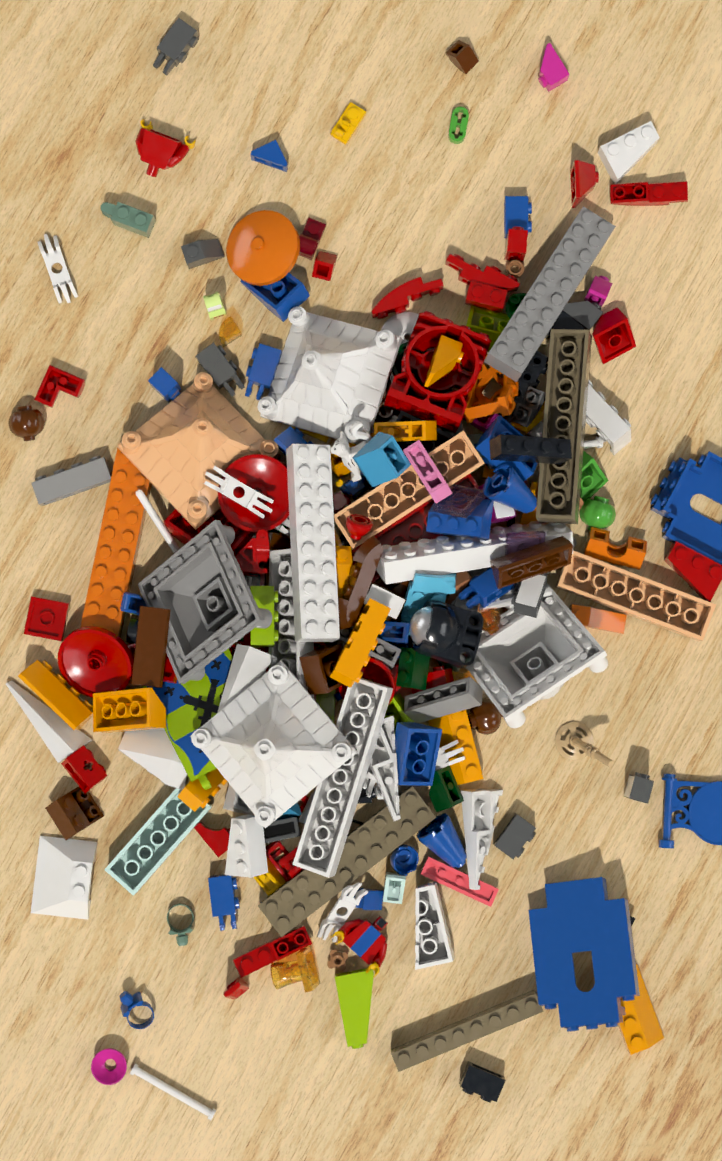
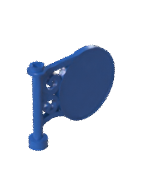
[659,774,722,848]

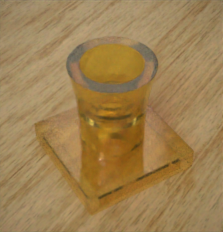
[270,946,320,992]

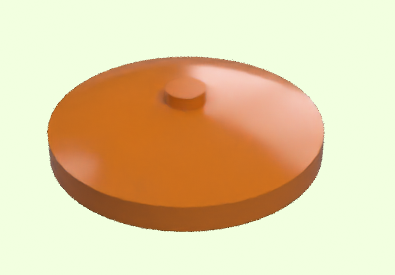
[226,210,300,286]

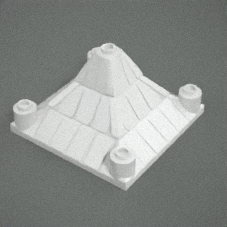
[257,306,402,445]
[460,584,608,728]
[190,660,357,828]

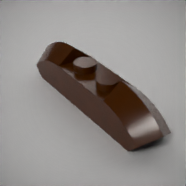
[338,536,383,630]

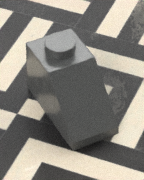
[181,239,224,269]
[563,301,603,331]

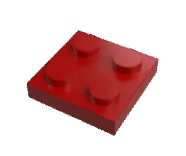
[24,596,70,641]

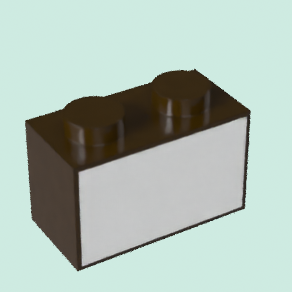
[362,582,407,622]

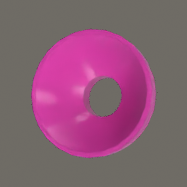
[91,1048,127,1085]

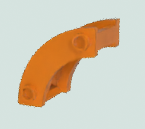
[463,353,519,424]

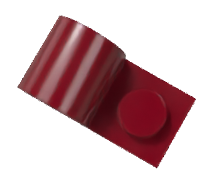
[299,218,326,261]

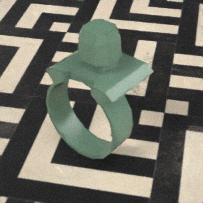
[167,903,194,946]

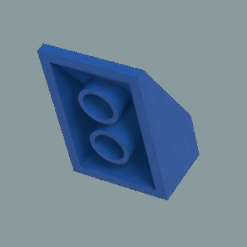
[240,273,310,322]

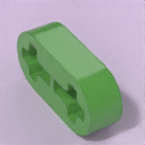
[448,107,469,144]

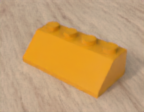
[18,660,93,730]
[93,688,166,733]
[428,710,483,785]
[618,963,664,1055]

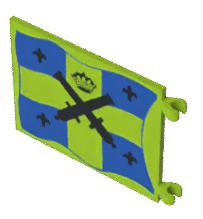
[143,649,233,790]

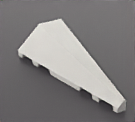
[6,680,92,763]
[370,716,401,822]
[461,789,503,890]

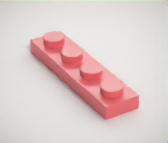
[420,856,499,907]

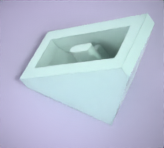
[383,872,406,904]

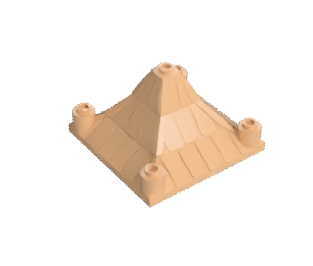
[118,372,281,530]

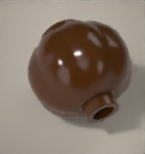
[8,405,45,441]
[467,698,503,735]

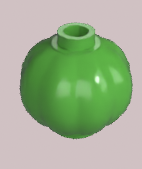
[579,496,616,530]

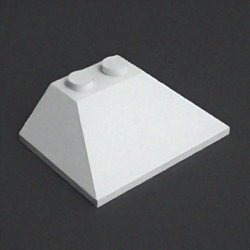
[31,835,98,920]

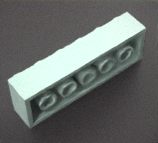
[104,783,213,896]

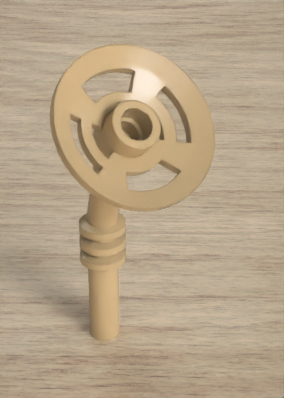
[555,722,614,768]

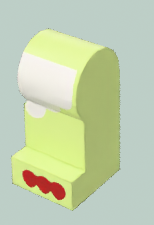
[203,292,227,320]

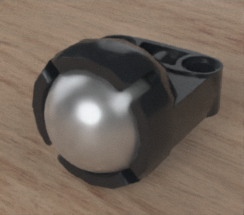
[409,600,483,668]

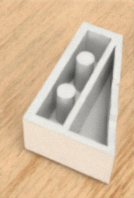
[225,814,268,878]

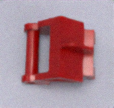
[235,529,269,575]

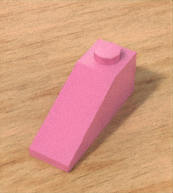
[403,440,453,503]

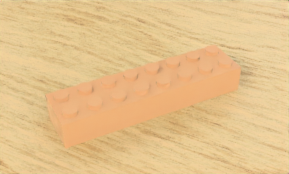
[334,430,485,549]
[555,550,716,641]

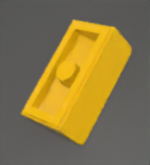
[253,856,286,896]

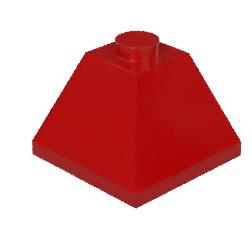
[570,160,599,208]
[592,307,636,364]

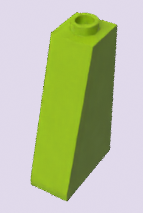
[335,968,374,1049]

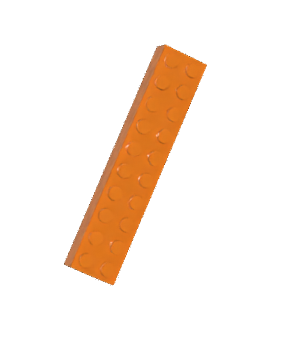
[80,448,152,638]

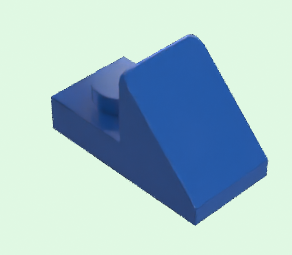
[347,888,384,910]

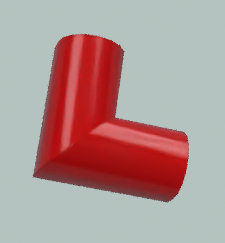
[34,365,85,408]

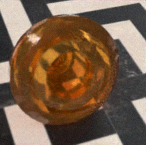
[481,609,501,635]

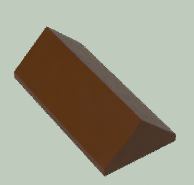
[490,536,573,589]
[131,606,171,687]

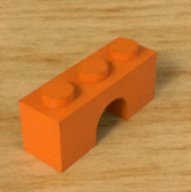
[584,527,647,570]

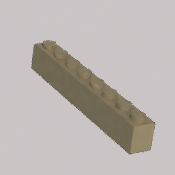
[391,990,544,1072]

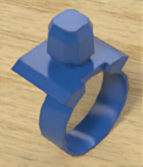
[119,991,154,1029]

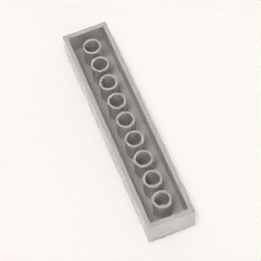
[484,206,616,382]

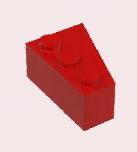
[664,541,722,602]

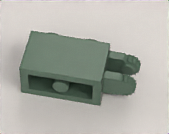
[100,202,156,238]

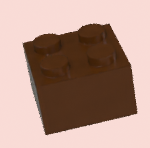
[299,644,344,695]

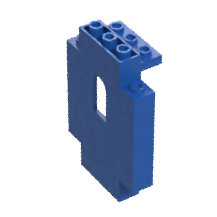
[650,451,722,565]
[528,877,640,1032]

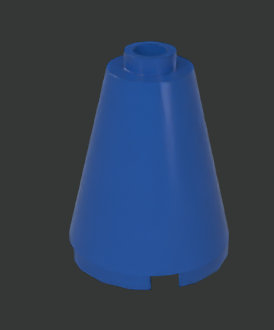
[483,464,537,513]
[417,813,467,868]

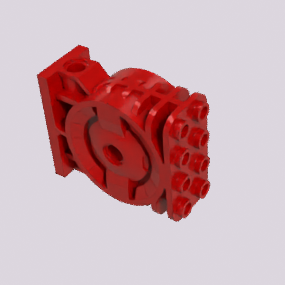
[384,311,492,433]

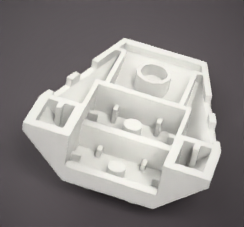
[118,728,189,790]

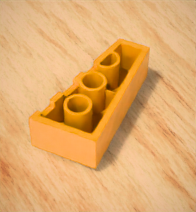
[330,598,391,688]

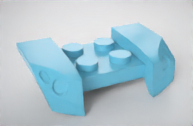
[401,573,456,637]

